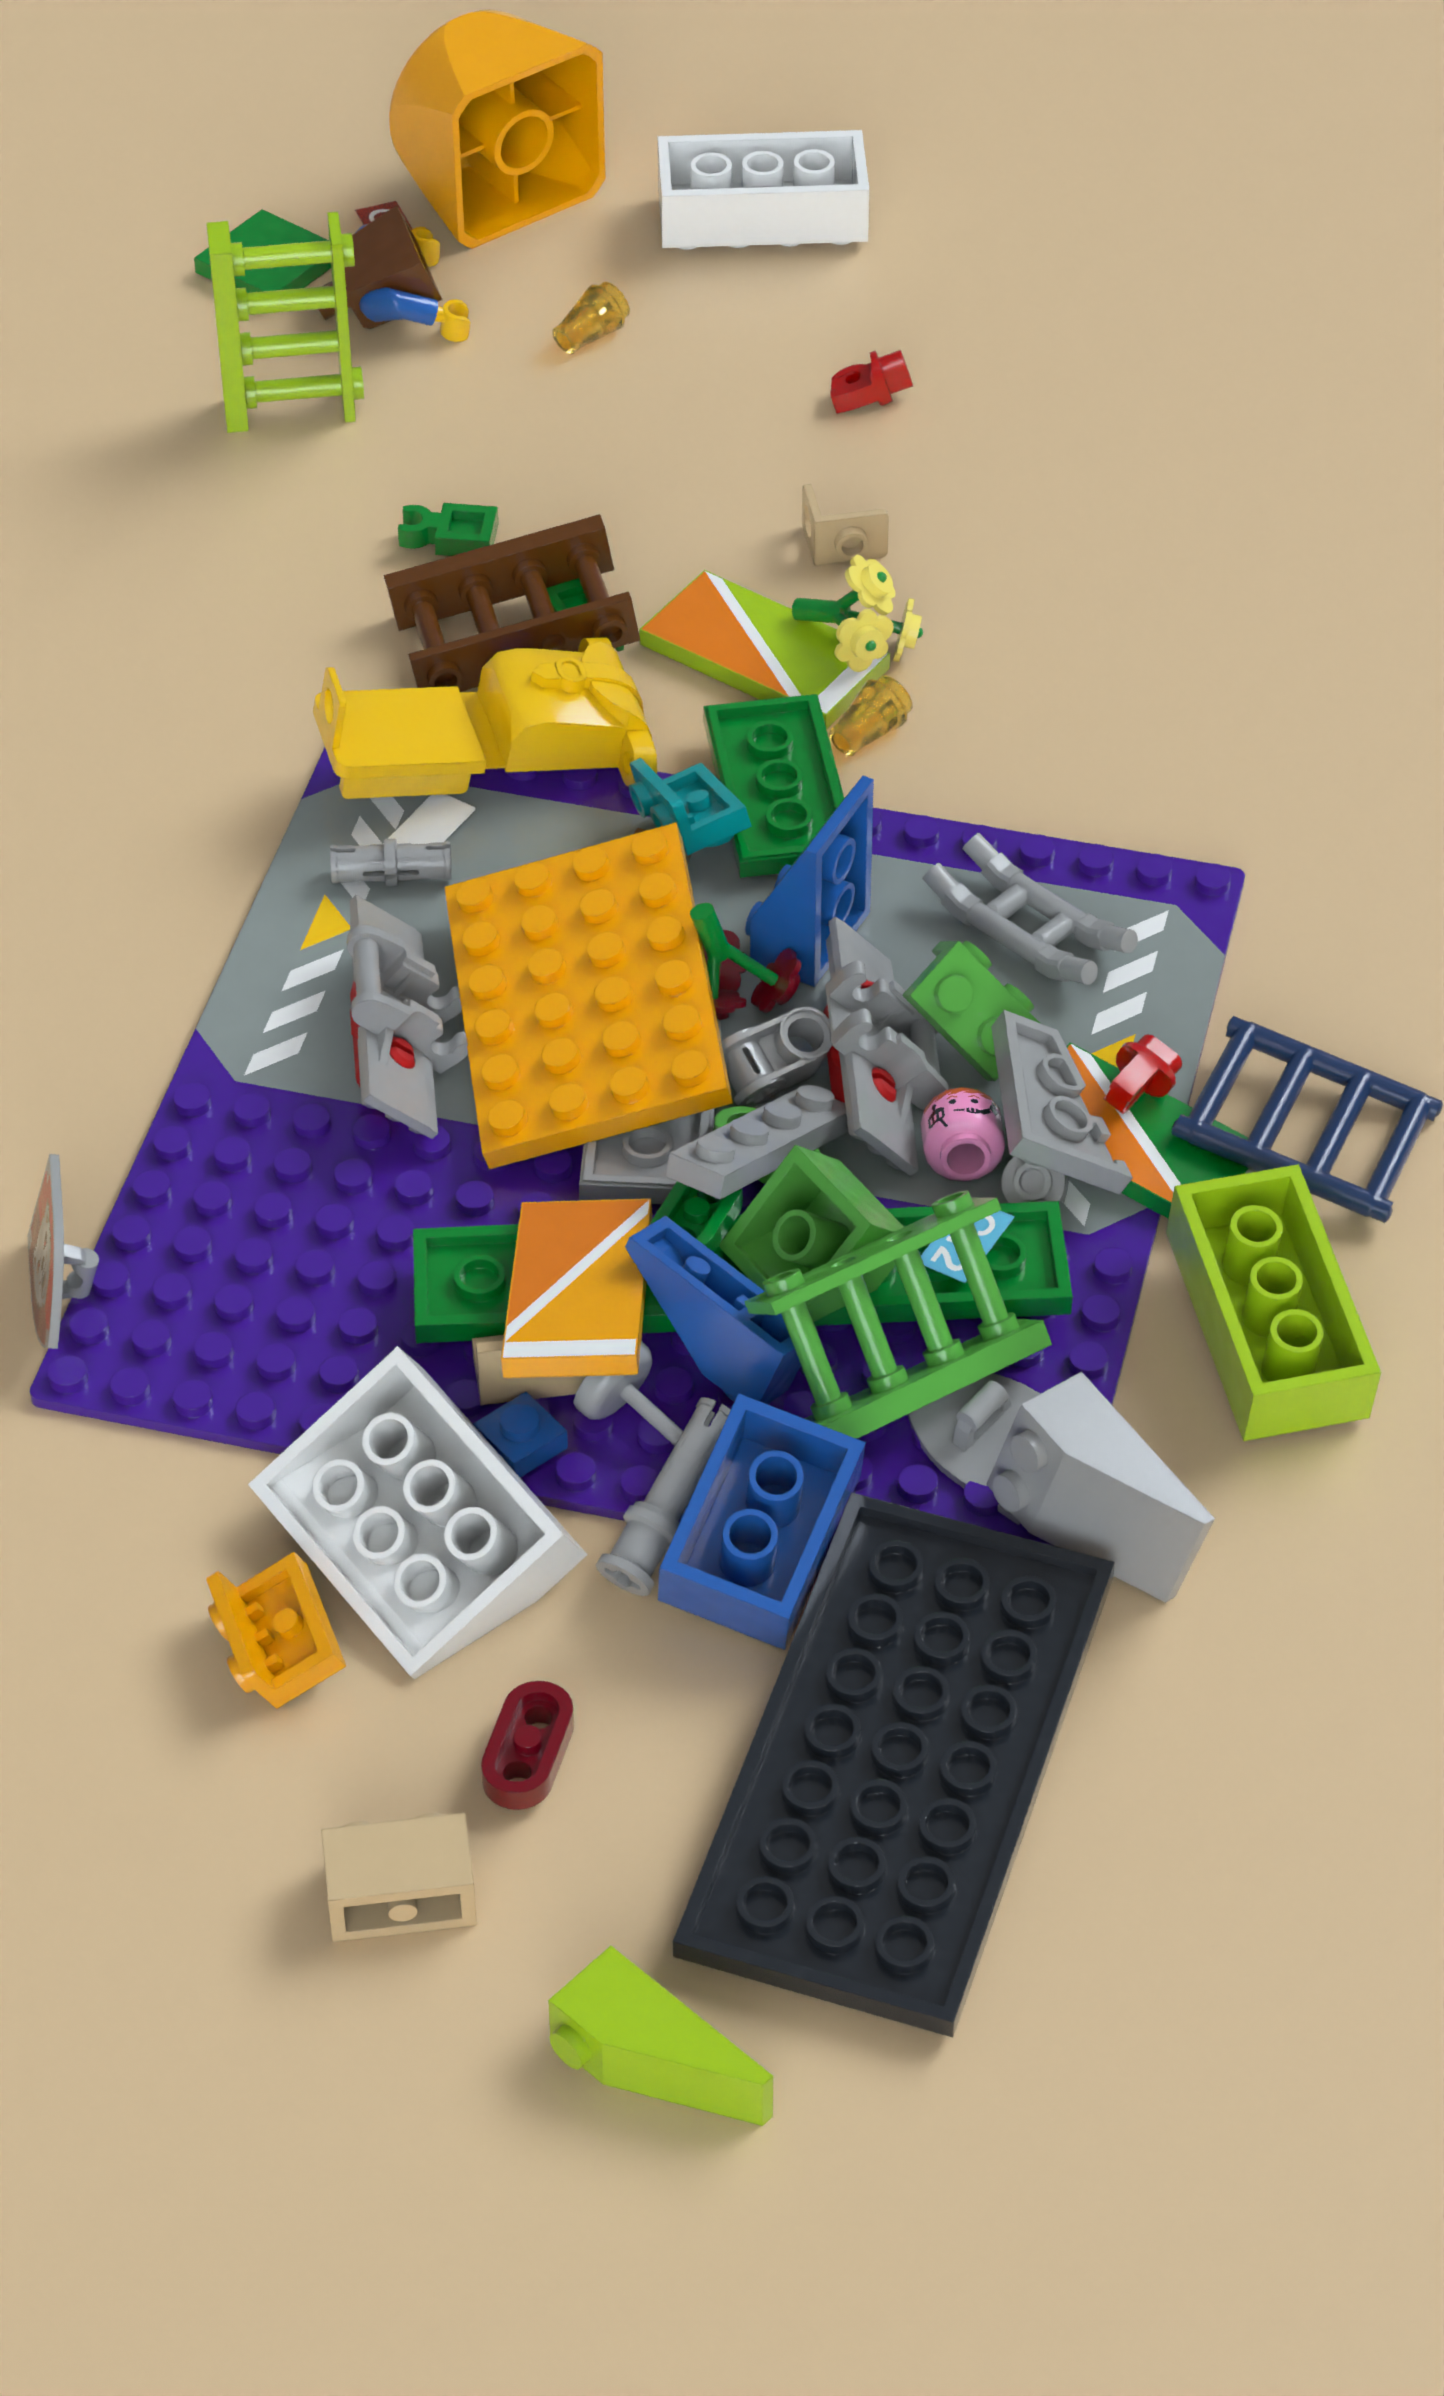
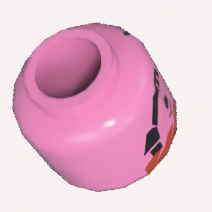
[920,1087,1005,1182]

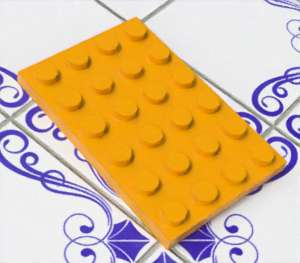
[444,822,733,1170]

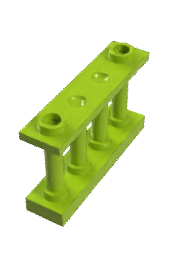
[206,212,364,433]

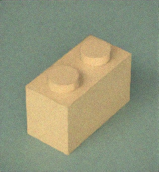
[321,1812,477,1942]

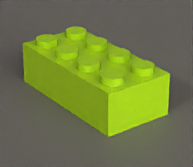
[1166,1164,1381,1441]

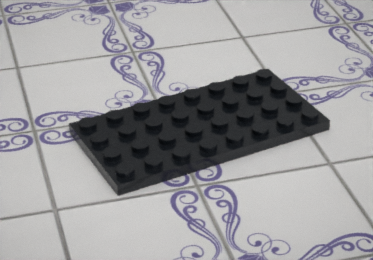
[673,1492,1115,2038]

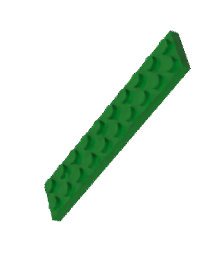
[413,1201,1073,1343]

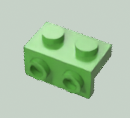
[902,941,1040,1081]

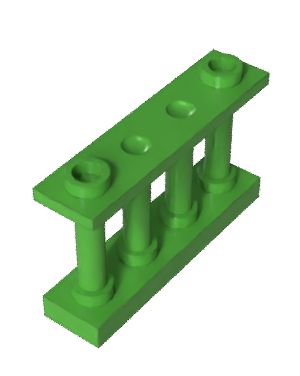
[744,1190,1052,1439]

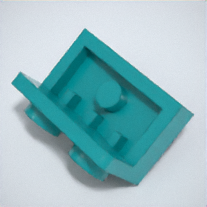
[629,758,752,855]

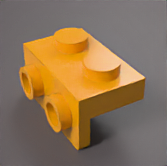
[206,1552,346,1709]

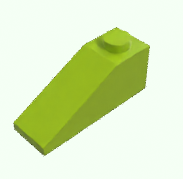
[548,1945,773,2126]

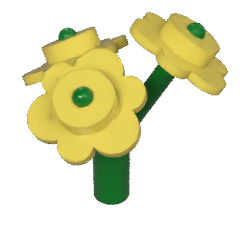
[792,555,923,672]

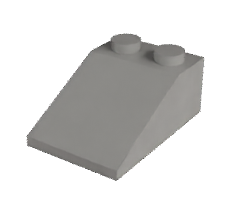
[986,1372,1215,1603]

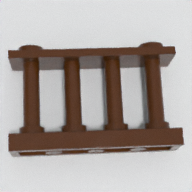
[383,514,641,692]

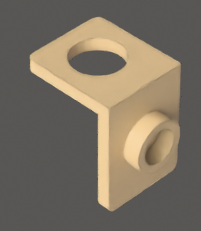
[802,484,889,566]

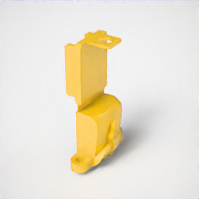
[313,637,657,799]

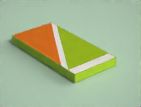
[639,570,890,729]

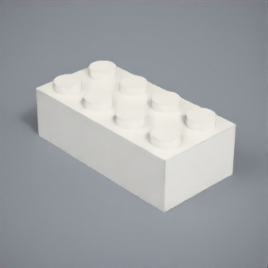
[657,130,869,250]

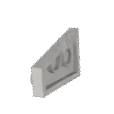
[991,1010,1133,1195]

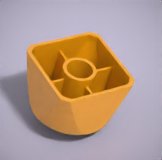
[389,10,606,249]

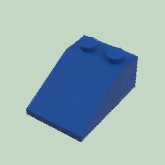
[745,775,874,987]

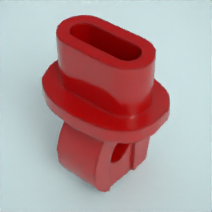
[830,350,913,414]
[1103,1034,1182,1114]

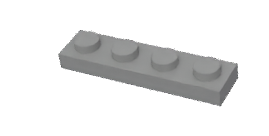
[665,1085,848,1199]

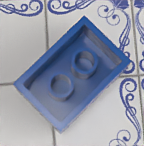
[658,1393,866,1650]

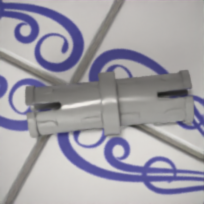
[330,839,452,886]

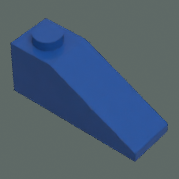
[625,1216,818,1404]

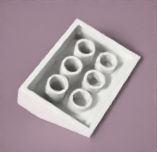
[248,1346,588,1679]

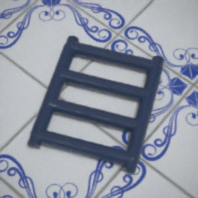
[1171,1016,1443,1223]

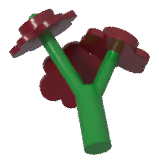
[690,902,802,1020]

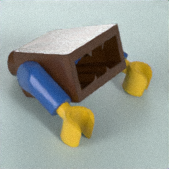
[318,206,471,342]

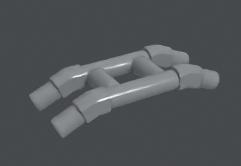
[922,833,1138,985]

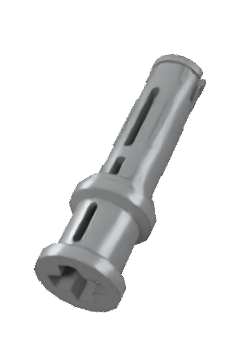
[596,1397,731,1596]

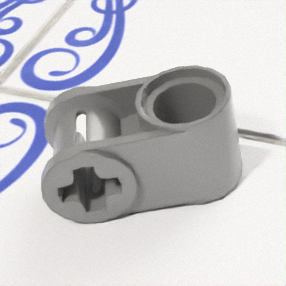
[721,1007,832,1107]

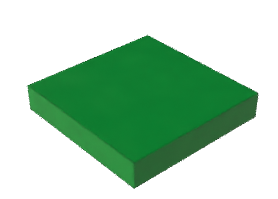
[194,209,331,293]

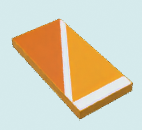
[501,1199,653,1378]

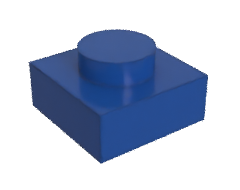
[473,1392,568,1477]

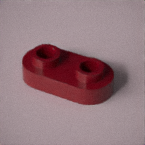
[481,1681,574,1810]

